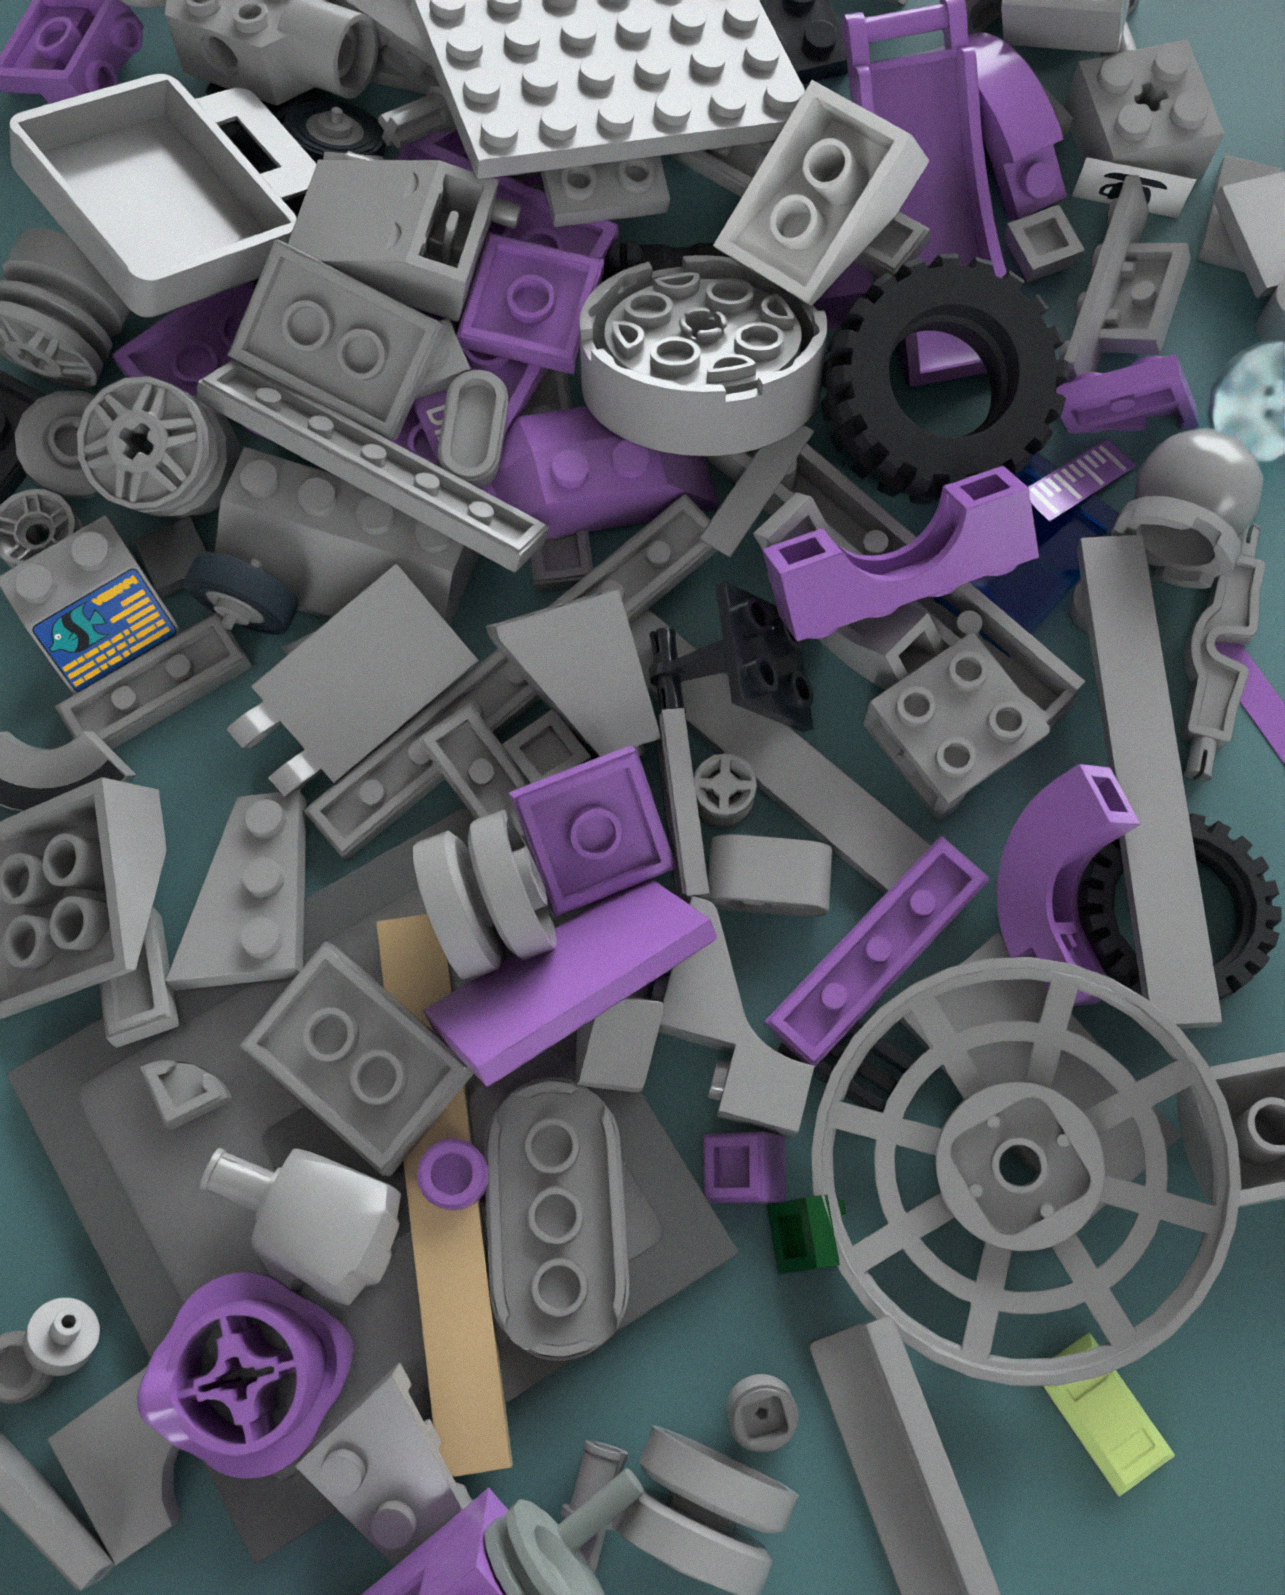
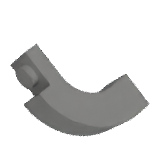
[753,492,947,690]

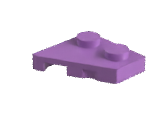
[1056,354,1200,434]

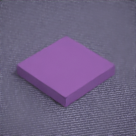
[457,232,604,375]
[509,745,676,917]

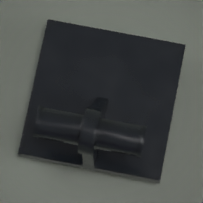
[648,581,814,732]

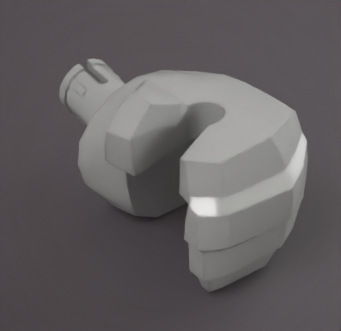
[199,1147,401,1306]

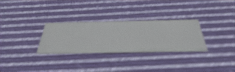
[699,425,814,557]

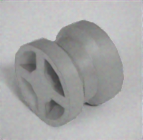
[694,753,757,829]

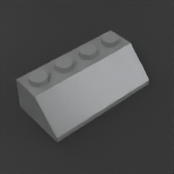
[215,447,480,627]

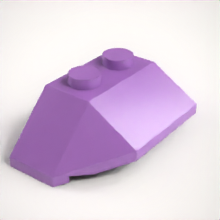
[491,406,718,539]

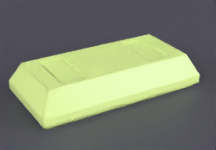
[1043,1332,1175,1497]

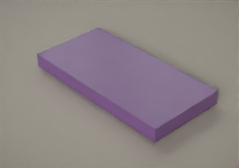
[423,879,717,1087]

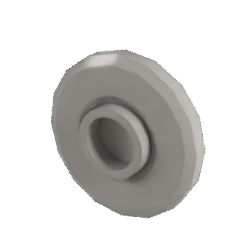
[15,391,100,499]

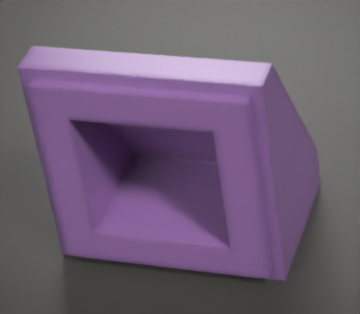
[703,1132,786,1204]

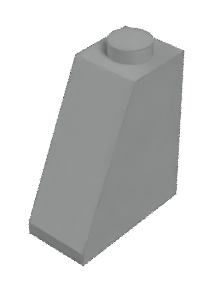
[486,590,661,757]

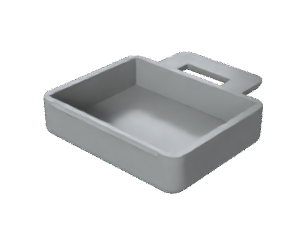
[9,74,316,317]

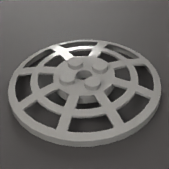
[811,957,1241,1386]

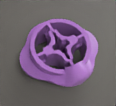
[137,1272,353,1479]

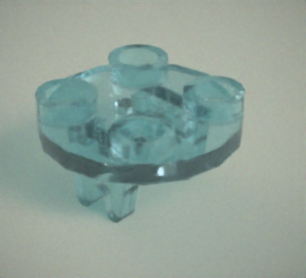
[1207,340,1285,461]

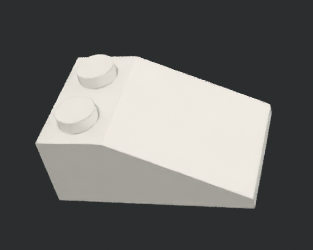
[713,80,930,306]

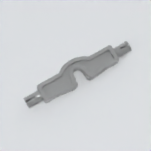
[1180,523,1265,782]

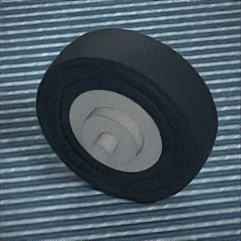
[283,100,386,164]
[184,552,299,635]

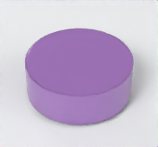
[417,1138,489,1211]

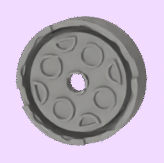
[579,255,827,456]

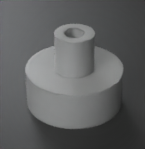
[23,1298,100,1376]

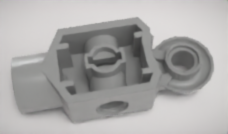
[119,0,379,106]

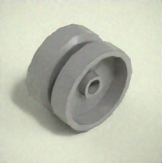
[413,809,557,981]
[612,1425,799,1595]

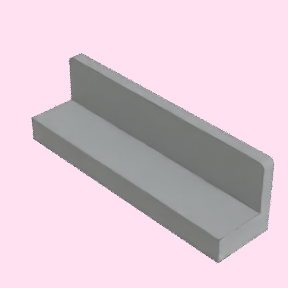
[809,1314,1001,1595]

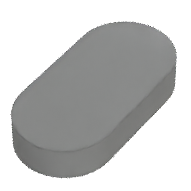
[438,370,508,489]

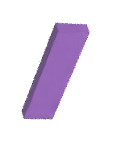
[763,835,990,1068]

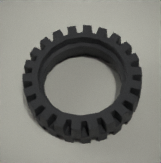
[1077,813,1282,1000]

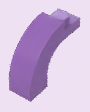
[933,32,1068,220]
[997,764,1141,1006]

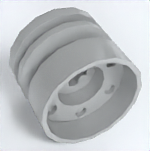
[0,228,131,389]
[77,376,240,521]

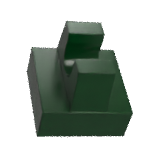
[767,1194,846,1275]

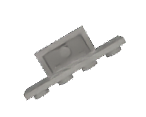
[1059,175,1191,383]

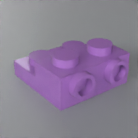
[0,0,145,104]

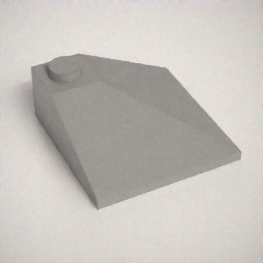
[0,777,167,1019]

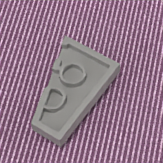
[165,790,307,991]
[295,1362,472,1566]

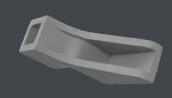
[650,896,815,1139]

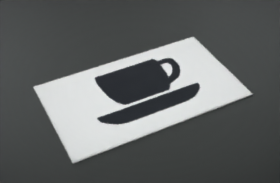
[1072,157,1196,218]

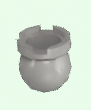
[1111,428,1263,589]

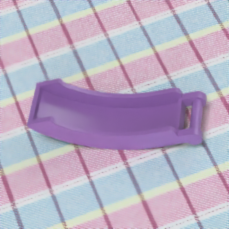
[841,0,1006,387]

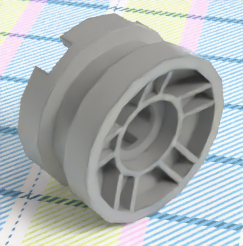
[0,489,85,569]

